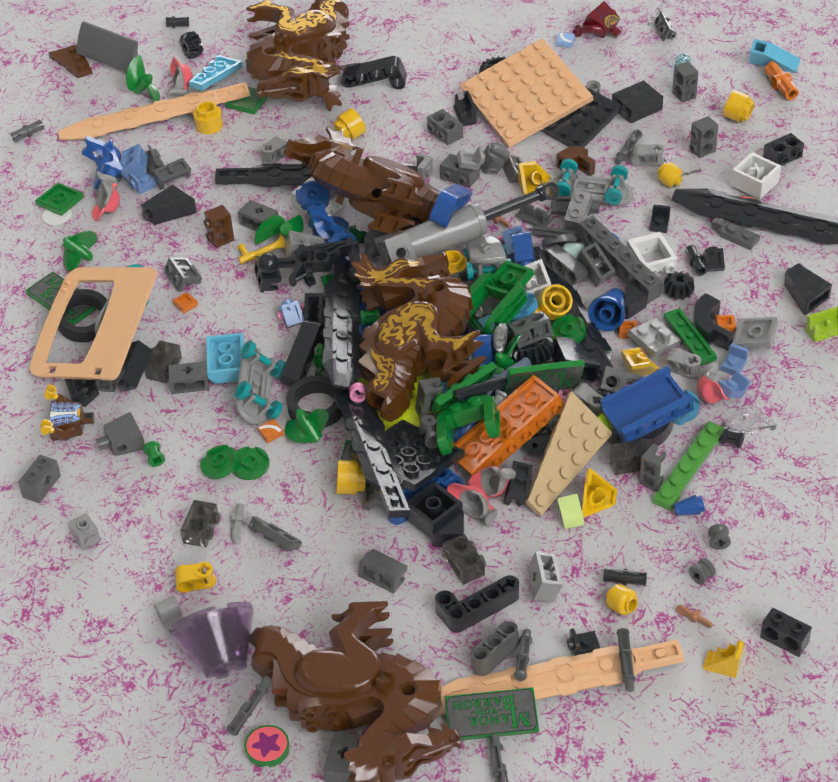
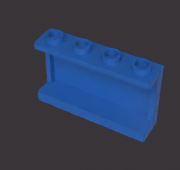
[600,366,694,445]

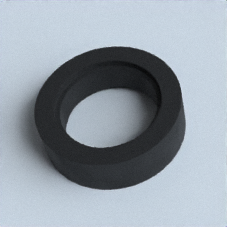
[58,289,107,343]
[286,376,343,428]

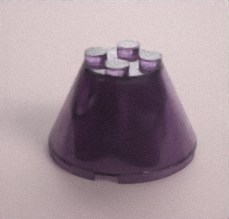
[169,602,254,679]

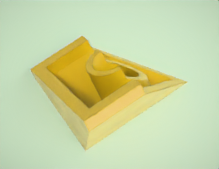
[518,161,551,195]
[621,347,660,376]
[582,468,617,518]
[702,640,746,678]

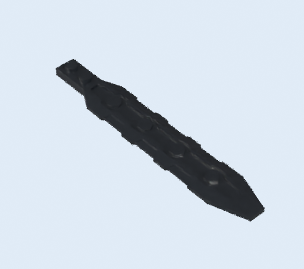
[215,162,418,187]
[672,188,838,245]
[533,246,615,387]
[322,258,361,390]
[334,379,410,518]

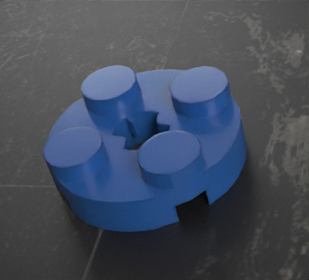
[296,181,331,210]

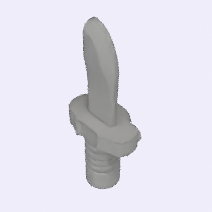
[229,503,247,544]

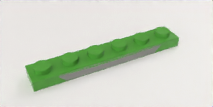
[653,421,725,511]

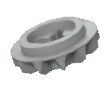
[493,323,508,353]

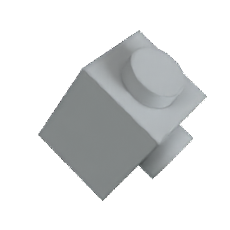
[68,513,101,550]

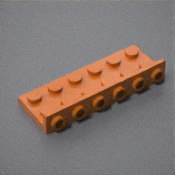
[454,374,565,477]

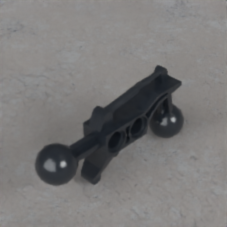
[257,237,361,287]

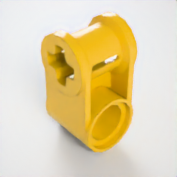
[175,562,216,593]

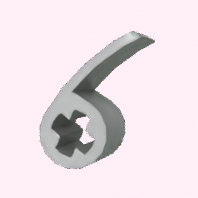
[154,595,190,637]

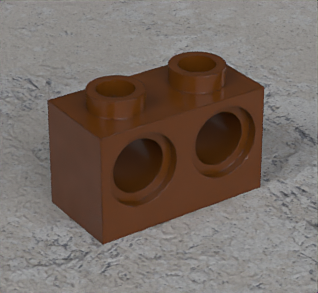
[203,205,235,248]

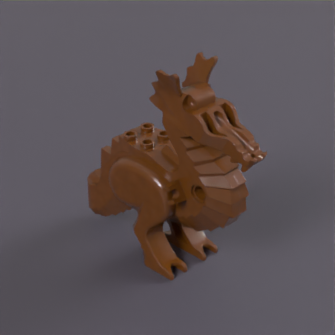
[283,126,441,234]
[250,601,461,782]

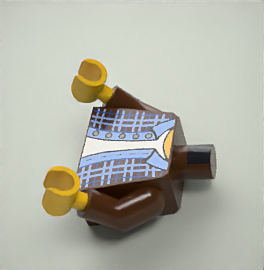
[40,384,95,441]

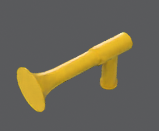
[237,234,285,265]

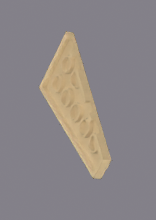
[525,391,612,516]

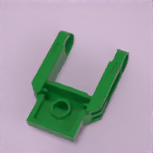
[470,260,535,334]
[437,393,501,456]

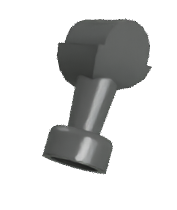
[419,415,438,449]

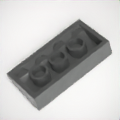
[76,21,138,72]

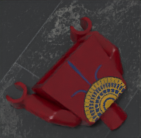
[572,1,622,38]

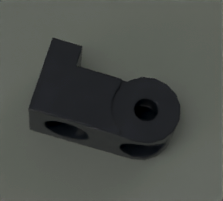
[526,432,552,454]

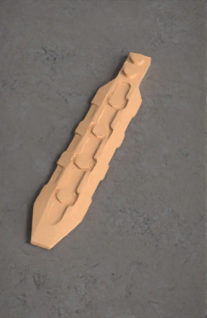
[58,82,250,140]
[439,640,684,715]

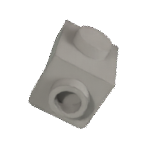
[457,147,485,170]
[416,153,433,180]

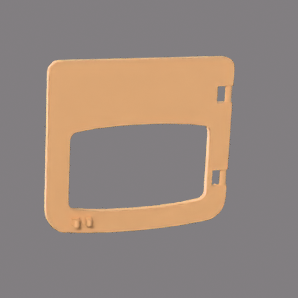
[30,267,157,381]

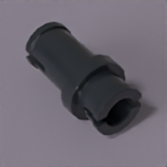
[166,16,189,28]

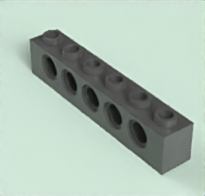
[577,215,663,304]

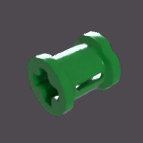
[360,308,380,326]
[143,441,165,467]

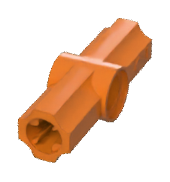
[764,61,799,101]

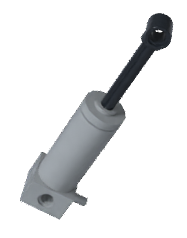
[374,182,559,267]

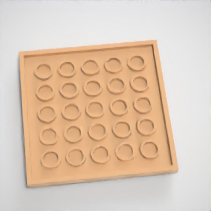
[460,38,594,148]

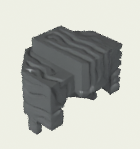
[480,142,510,174]

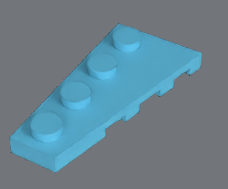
[189,55,243,91]

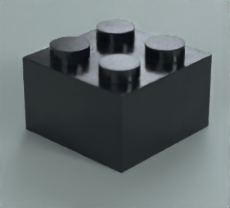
[405,481,463,539]

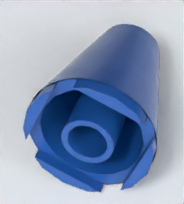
[588,288,625,331]

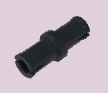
[685,245,708,276]
[603,568,647,586]

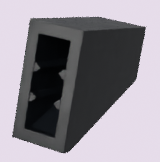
[141,185,197,225]
[784,263,832,315]
[552,336,601,381]
[112,340,153,391]

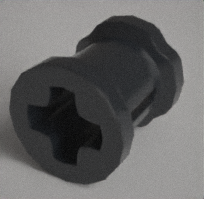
[721,426,745,449]

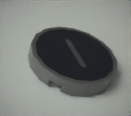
[541,234,577,248]

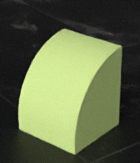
[557,494,585,529]

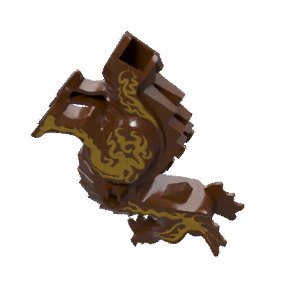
[245,0,350,111]
[351,251,487,422]

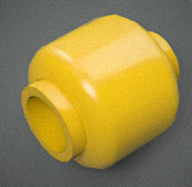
[657,162,683,188]
[606,584,638,616]

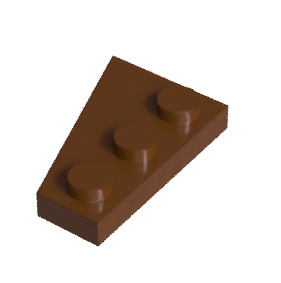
[49,45,93,78]

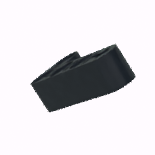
[341,56,407,89]
[280,319,325,386]
[435,575,519,633]

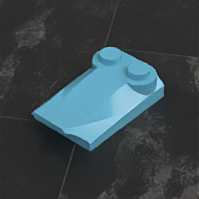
[206,333,244,384]

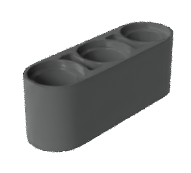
[539,244,588,285]
[470,621,520,676]

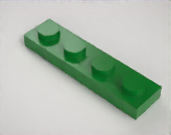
[663,308,717,366]
[431,361,497,415]

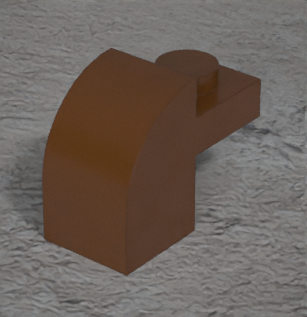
[556,146,595,176]

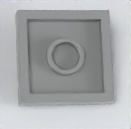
[733,317,779,349]
[628,318,681,358]

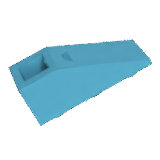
[749,39,800,73]

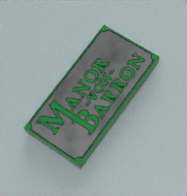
[25,271,97,325]
[502,360,585,395]
[444,687,539,741]

